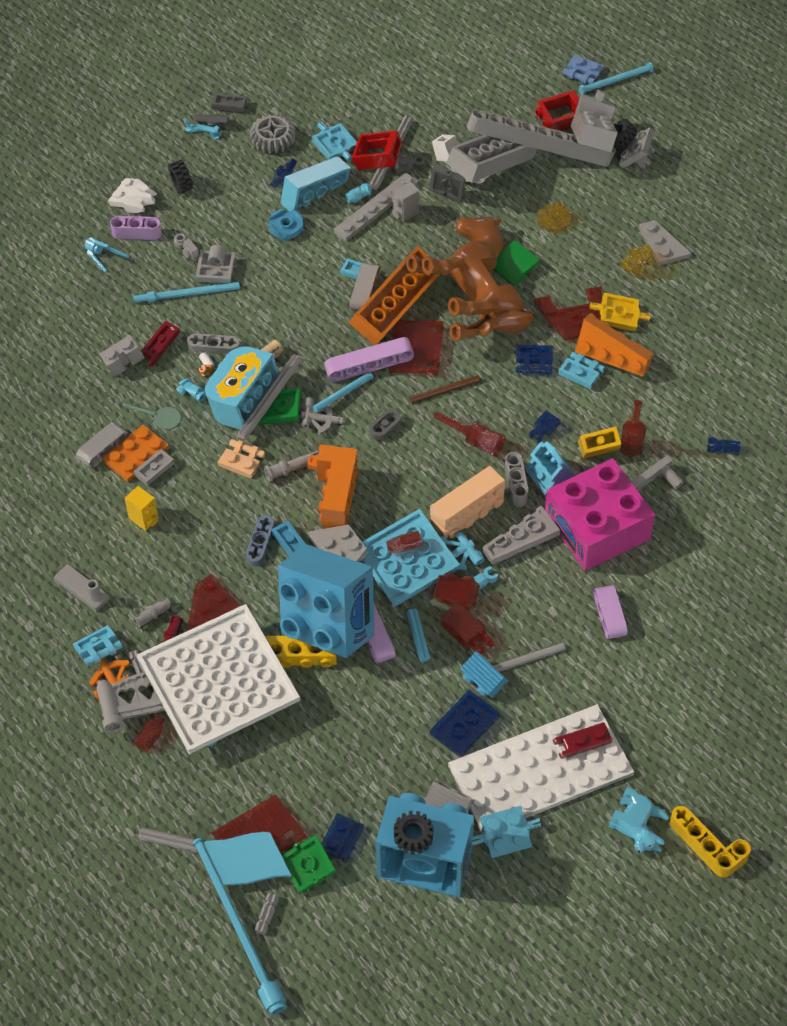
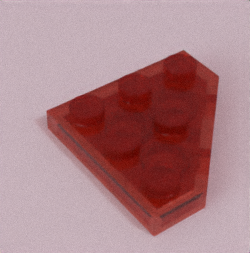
[186,574,240,632]

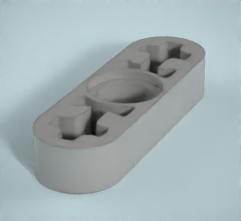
[187,333,240,354]

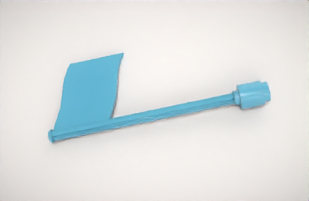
[193,832,291,1015]

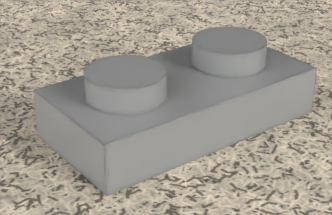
[134,449,175,486]

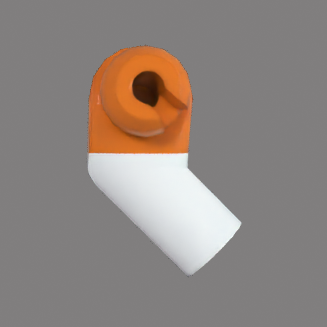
[199,352,214,376]

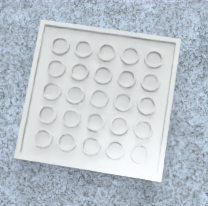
[137,604,300,754]

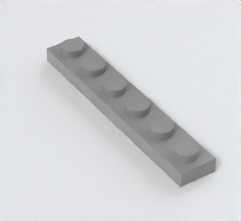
[334,173,418,242]

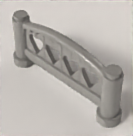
[96,672,165,733]

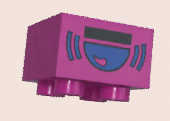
[545,458,655,571]

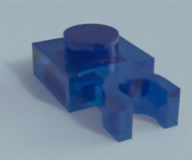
[528,410,561,444]

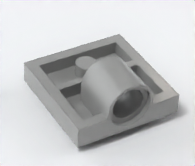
[195,245,236,283]

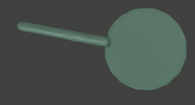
[123,403,181,430]

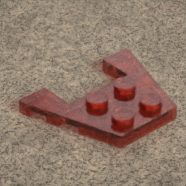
[534,286,602,341]

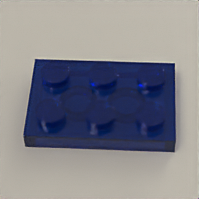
[429,690,500,758]

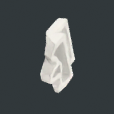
[108,178,157,213]

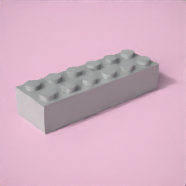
[446,135,537,183]

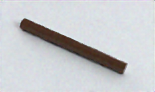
[410,375,480,404]

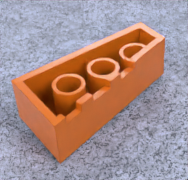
[575,313,654,376]

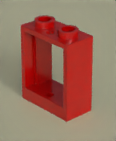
[535,90,579,131]
[352,130,403,170]

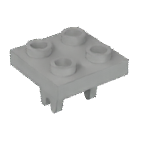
[619,127,655,168]

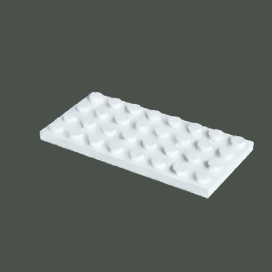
[448,704,634,834]

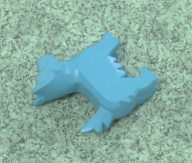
[608,786,669,853]

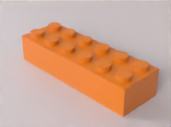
[348,246,440,345]

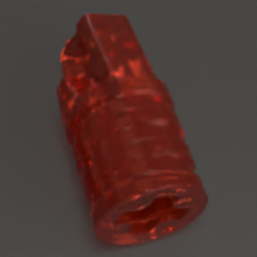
[386,530,423,553]
[133,716,166,752]

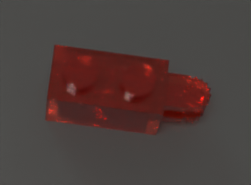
[441,602,494,655]

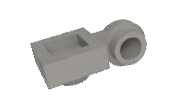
[173,233,199,263]

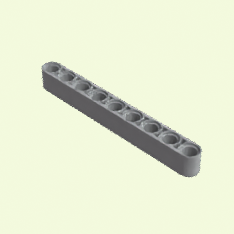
[467,109,616,166]

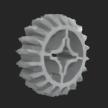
[250,114,295,154]

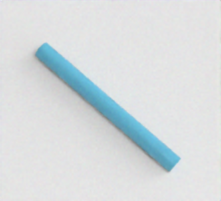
[313,372,373,412]

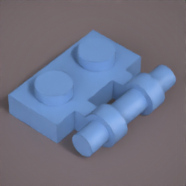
[562,55,604,84]

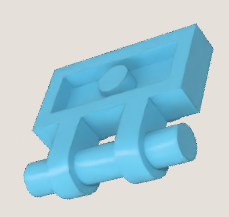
[558,352,605,389]
[73,625,123,666]

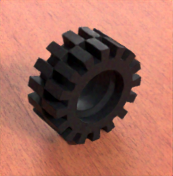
[613,119,637,151]
[168,160,193,193]
[394,811,434,855]

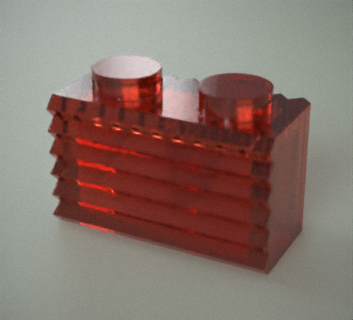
[433,573,480,608]

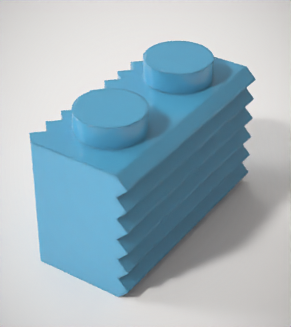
[460,651,508,698]

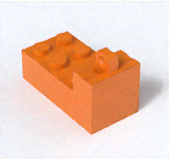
[308,444,358,529]

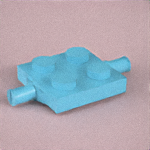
[312,121,357,162]
[472,806,541,858]

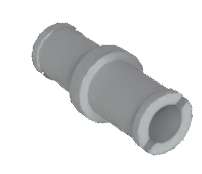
[132,597,172,628]

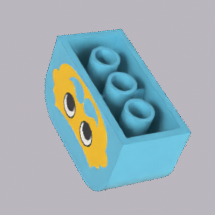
[205,347,279,430]

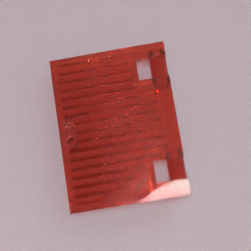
[389,320,444,376]
[211,794,306,852]

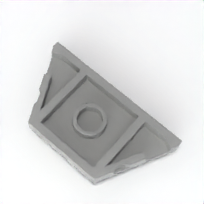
[307,525,368,562]

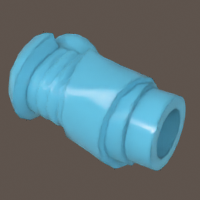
[345,183,372,203]
[176,379,206,402]

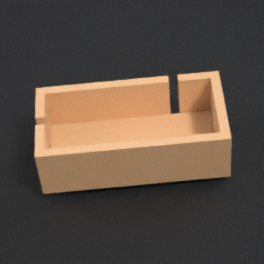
[430,466,505,540]

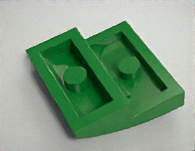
[493,240,540,286]

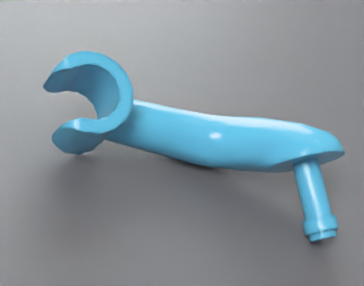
[184,119,222,139]

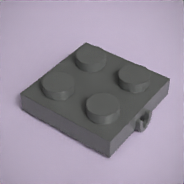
[429,164,466,202]

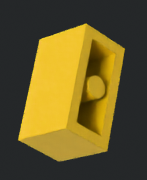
[578,427,621,459]
[125,486,159,531]

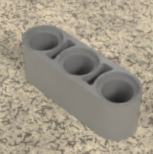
[350,262,380,310]
[76,422,129,469]
[505,452,528,507]

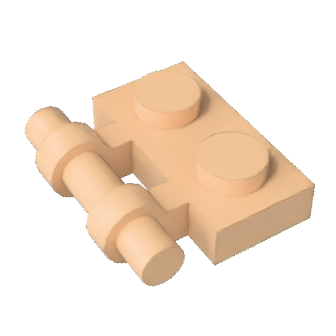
[218,439,266,479]

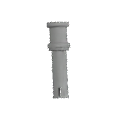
[264,451,319,482]

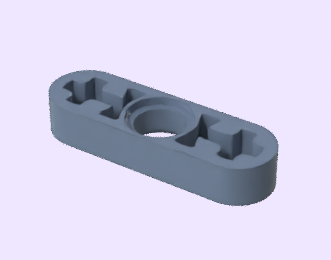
[246,515,274,566]

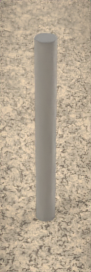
[493,643,565,672]

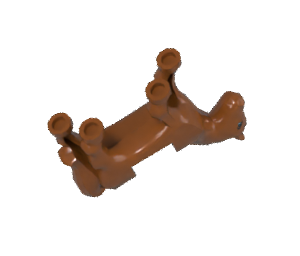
[406,217,533,341]

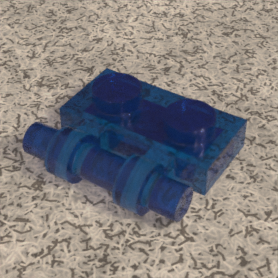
[516,344,553,376]

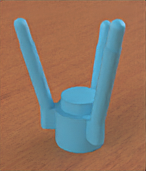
[85,237,129,273]

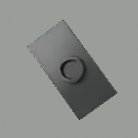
[211,93,248,112]
[194,114,230,126]

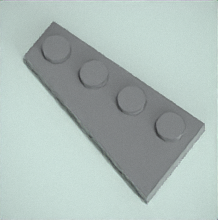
[483,506,560,565]

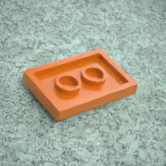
[102,425,169,483]

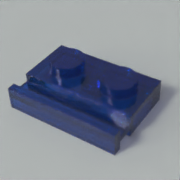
[322,813,365,863]

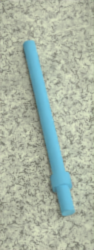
[133,282,240,303]

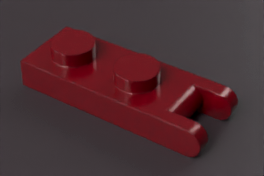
[141,320,181,367]
[552,722,612,759]

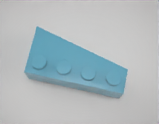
[280,156,351,212]

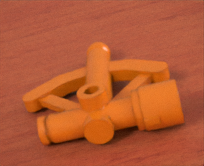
[89,658,130,702]

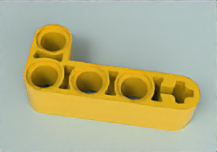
[670,806,751,878]

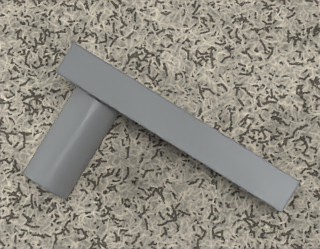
[631,455,684,491]
[54,564,110,612]

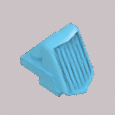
[524,441,574,495]

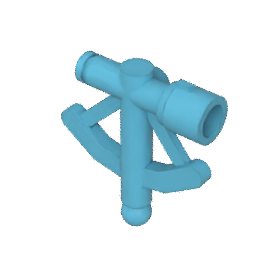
[441,532,485,571]

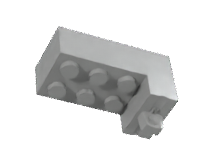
[571,90,617,152]

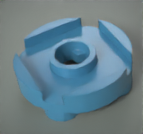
[269,209,303,241]

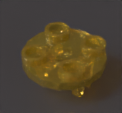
[537,201,572,234]
[620,244,653,276]

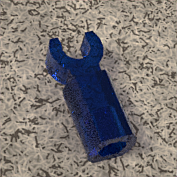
[707,437,741,455]

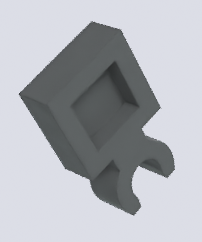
[394,155,424,175]

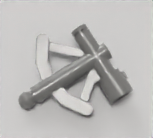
[301,397,346,435]

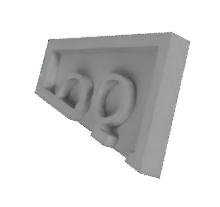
[639,220,692,266]

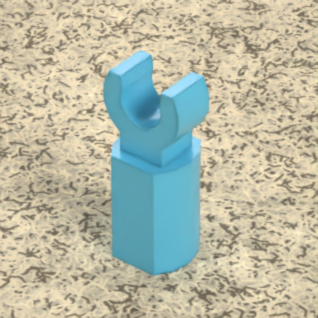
[464,566,498,595]

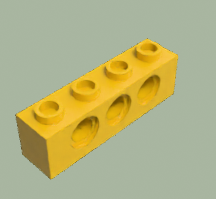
[265,636,337,668]

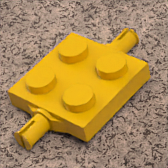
[589,293,651,332]

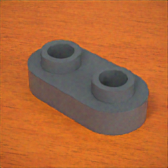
[369,409,401,440]

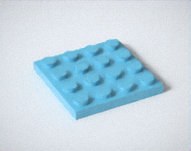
[362,509,461,607]

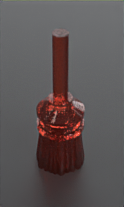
[619,400,646,457]
[434,412,506,457]

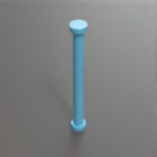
[579,62,654,95]

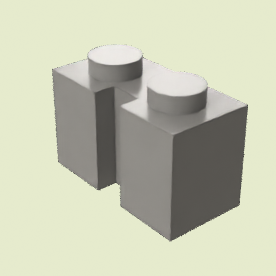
[99,335,145,377]

